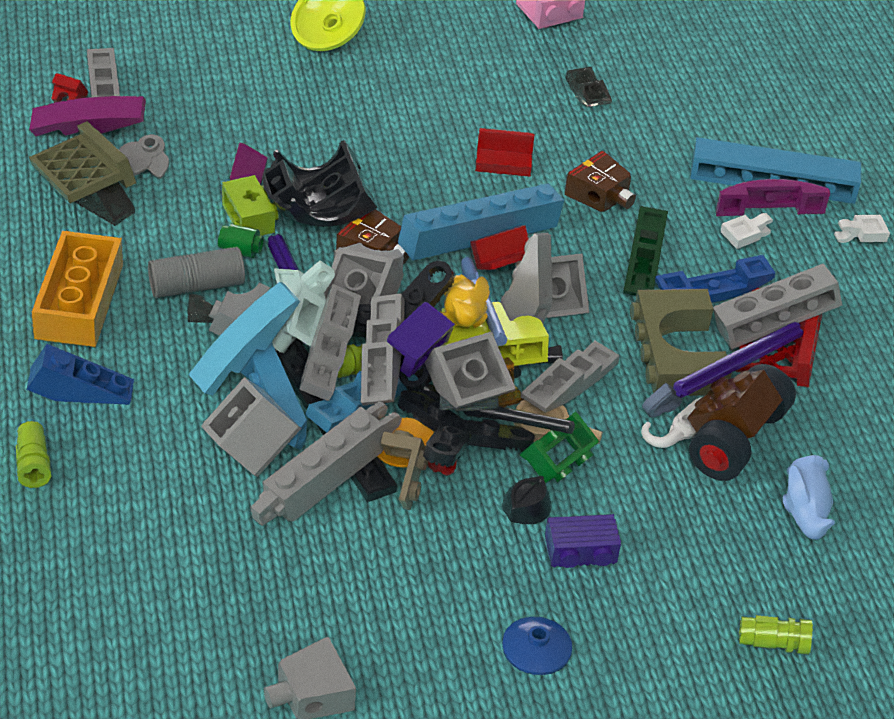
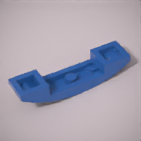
[655,255,775,303]

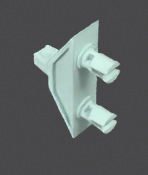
[272,261,335,353]

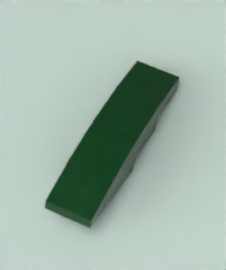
[623,206,668,296]

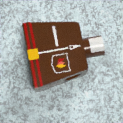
[565,151,636,212]
[336,209,409,264]

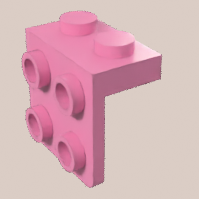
[516,0,585,29]

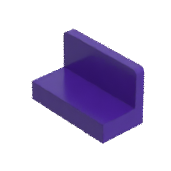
[387,302,455,378]

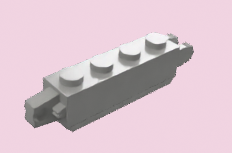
[251,401,402,526]

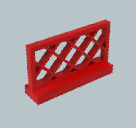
[736,288,823,387]

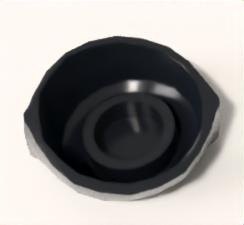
[502,476,552,524]

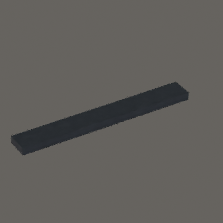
[275,322,397,502]

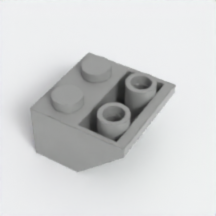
[201,377,301,477]

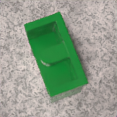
[520,411,600,483]

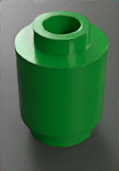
[218,224,264,258]

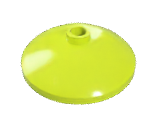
[290,0,366,51]

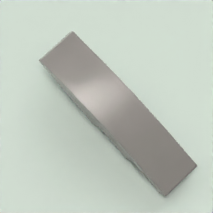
[87,48,120,97]
[299,284,361,401]
[361,293,405,405]
[521,341,619,413]

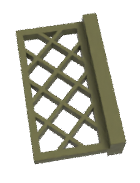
[29,121,136,203]

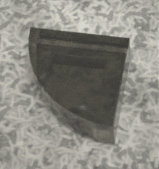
[188,294,214,323]

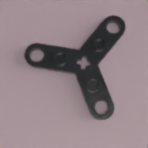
[352,261,455,392]
[397,390,535,467]

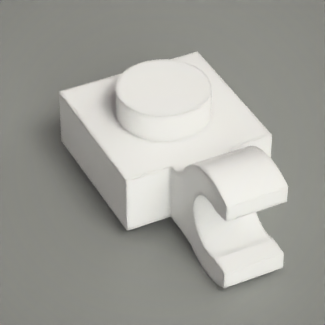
[721,213,773,249]
[834,215,890,243]

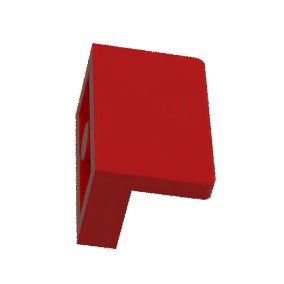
[475,128,535,177]
[470,225,529,270]

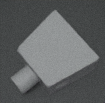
[264,637,356,719]

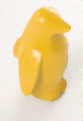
[439,274,490,328]

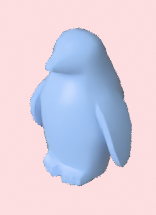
[783,455,835,540]

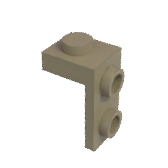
[380,430,429,510]

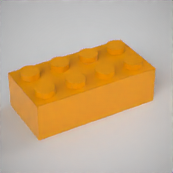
[32,231,123,347]

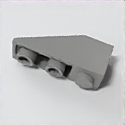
[500,233,552,323]

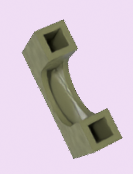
[630,289,732,396]

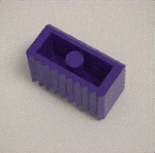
[545,514,621,568]

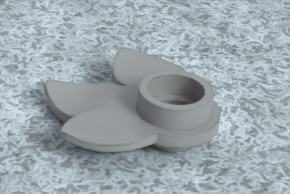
[118,134,169,179]

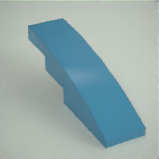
[305,371,418,433]

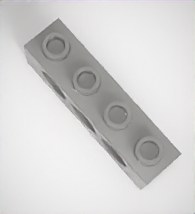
[713,264,842,349]

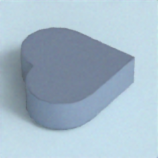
[642,383,682,418]

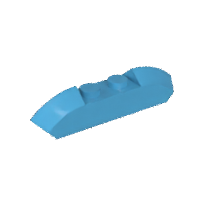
[240,342,307,450]

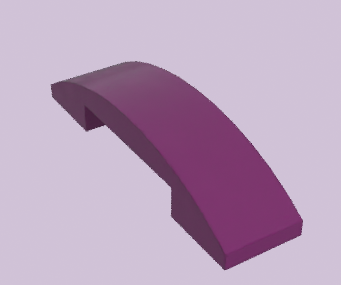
[715,179,830,216]

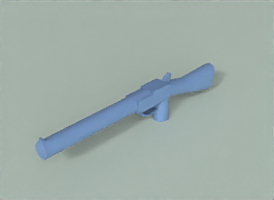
[461,257,507,346]

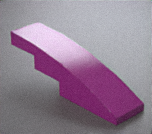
[29,96,146,136]

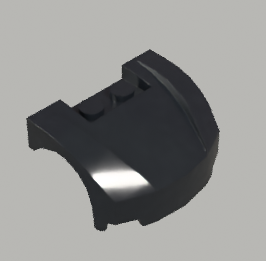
[263,140,377,227]

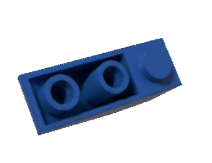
[26,344,134,405]

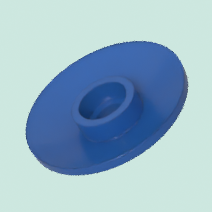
[502,617,572,675]

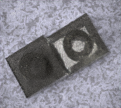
[565,67,612,107]

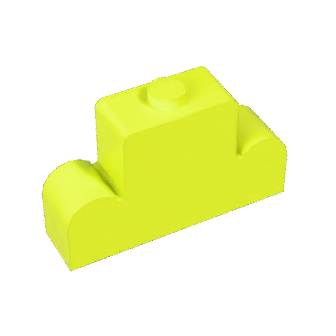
[442,302,549,367]

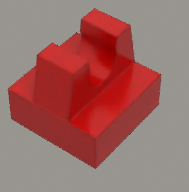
[51,73,88,103]

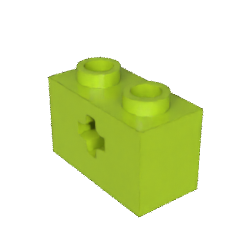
[222,175,278,236]

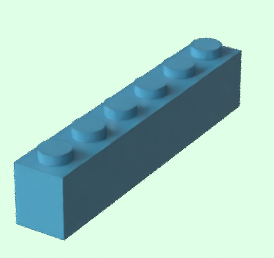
[690,137,861,204]
[398,183,564,261]

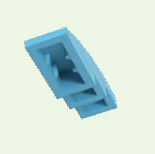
[188,282,301,396]

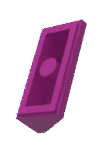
[230,142,267,185]

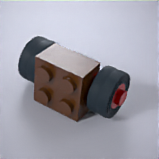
[687,364,796,481]

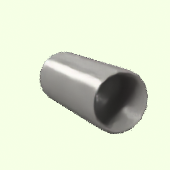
[148,246,245,298]

